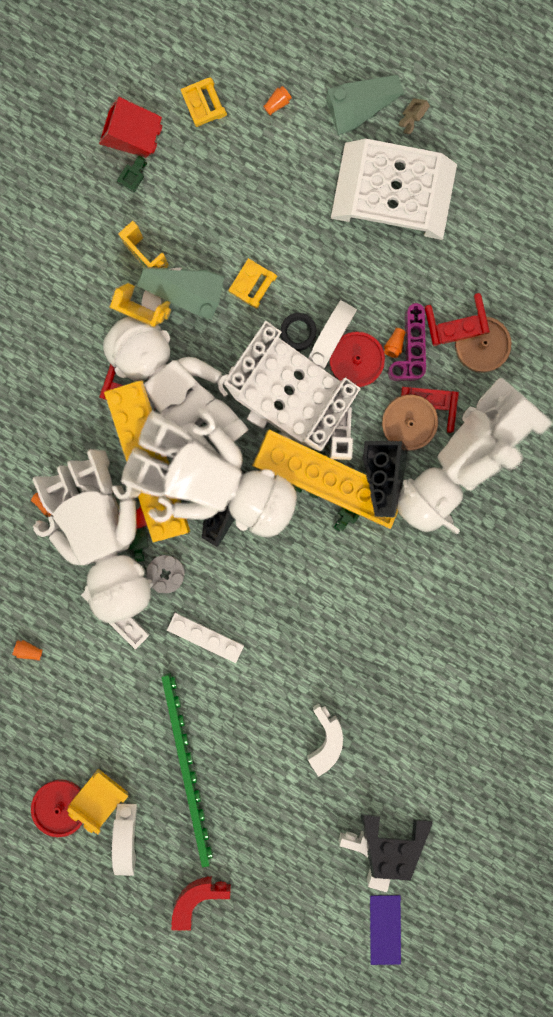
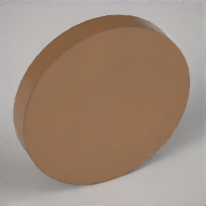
[455,317,511,373]
[382,394,438,450]

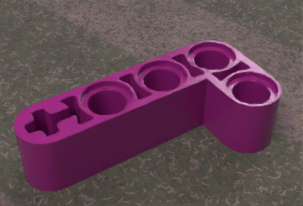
[387,303,426,381]

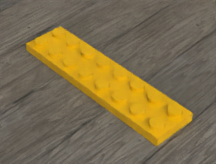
[104,380,190,542]
[252,430,398,529]

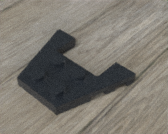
[361,814,432,881]

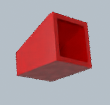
[99,96,163,158]

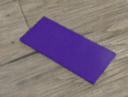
[370,895,401,965]

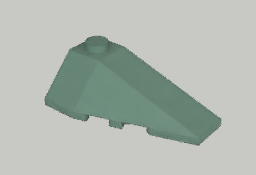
[326,75,404,135]
[137,267,224,320]

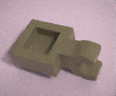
[399,98,430,134]

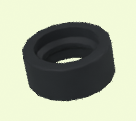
[280,312,317,351]

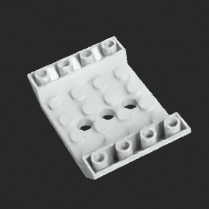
[331,139,457,240]
[224,321,361,451]

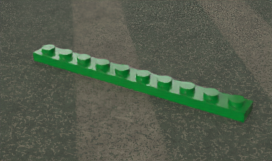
[161,673,213,868]

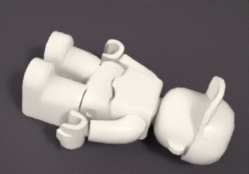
[103,316,249,452]
[397,378,552,535]
[121,409,297,537]
[33,449,153,623]

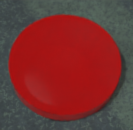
[329,332,385,388]
[31,780,83,837]

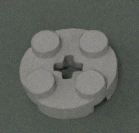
[146,555,185,593]

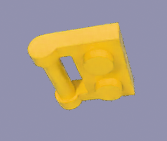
[180,77,227,127]
[228,258,277,309]

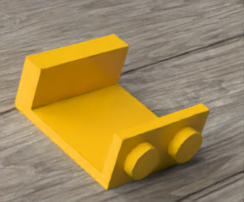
[119,221,169,268]
[110,283,171,327]
[67,769,128,834]

